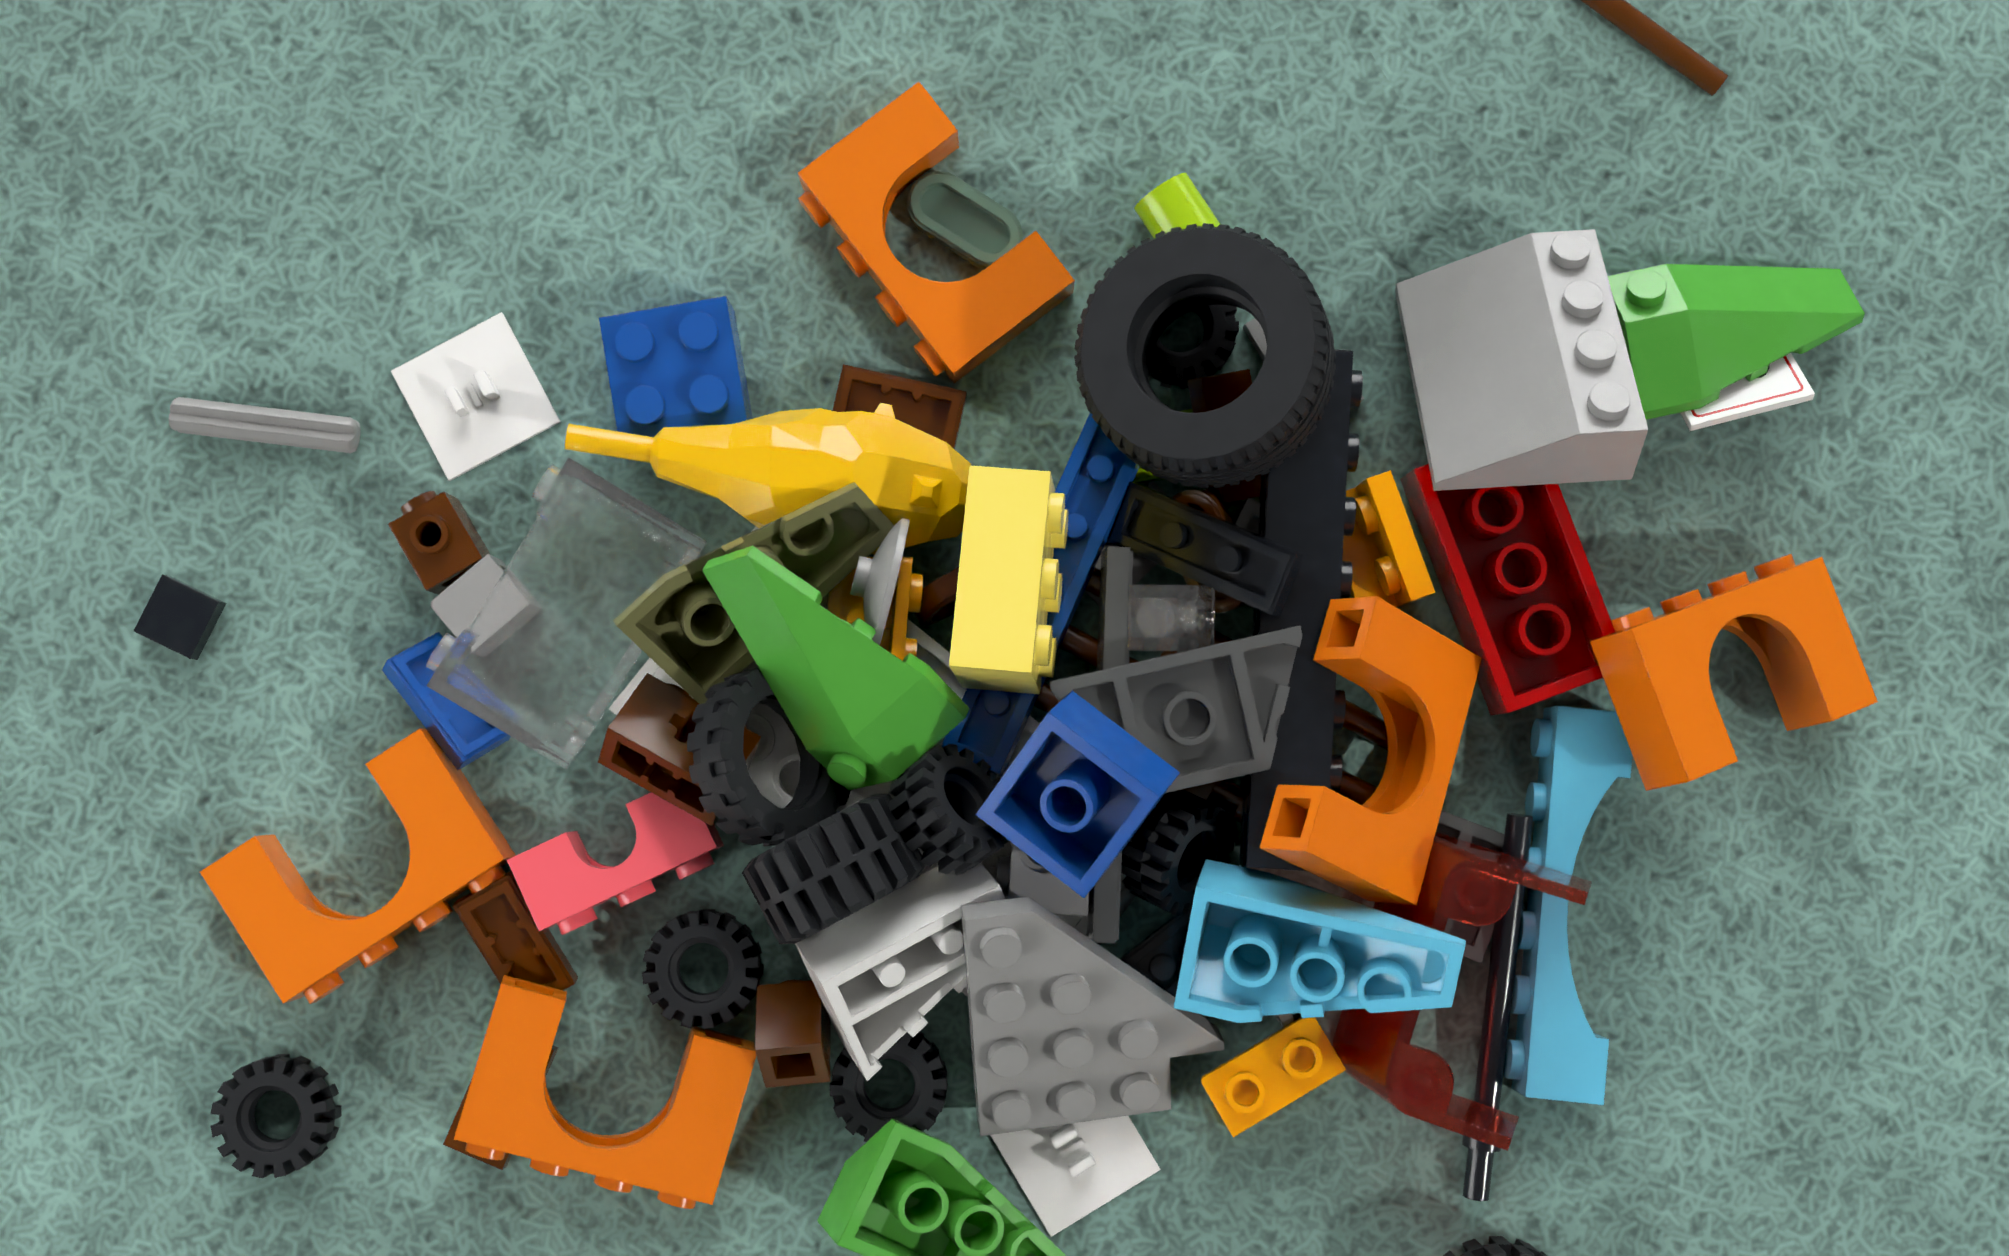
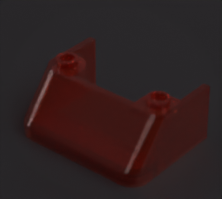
[1332,832,1592,1151]

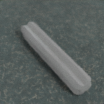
[168,397,361,453]

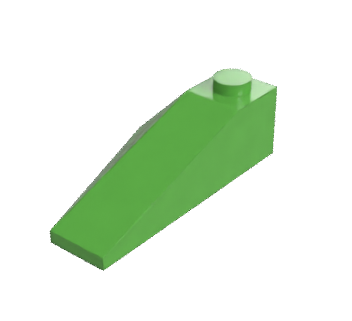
[1608,264,1865,420]
[702,545,970,791]
[817,1119,1066,1256]

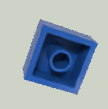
[599,296,753,437]
[976,690,1180,898]

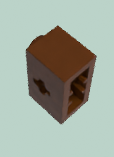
[598,673,761,826]

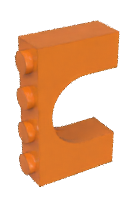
[798,82,1075,384]
[1590,554,1878,791]
[1260,596,1482,905]
[200,728,516,1004]
[454,975,756,1209]

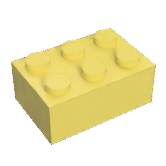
[949,465,1068,694]

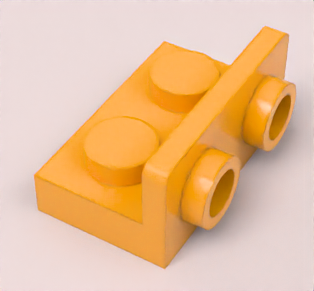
[1342,470,1435,607]
[1201,1017,1346,1137]

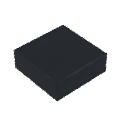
[134,574,226,660]

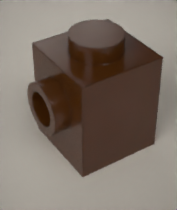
[388,491,491,595]
[755,979,831,1088]

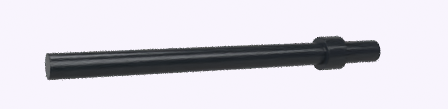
[1462,813,1533,1201]

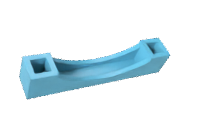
[1504,706,1632,1105]

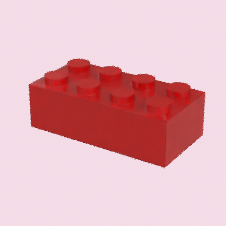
[1400,464,1615,715]

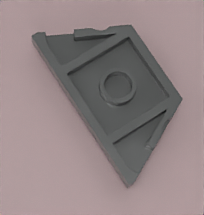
[1049,626,1303,793]

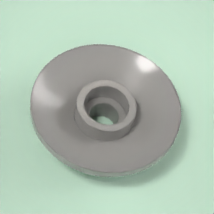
[850,518,910,645]

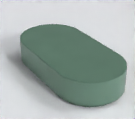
[907,171,1023,270]

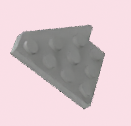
[961,896,1224,1136]

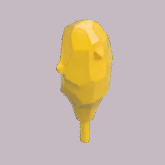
[565,403,972,555]

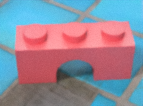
[507,792,724,935]

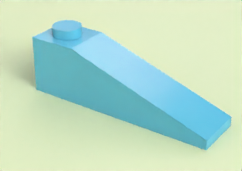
[1174,859,1466,1023]

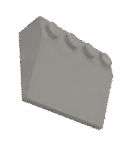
[1395,229,1648,491]

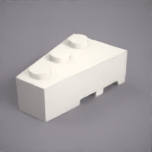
[795,863,1005,1081]

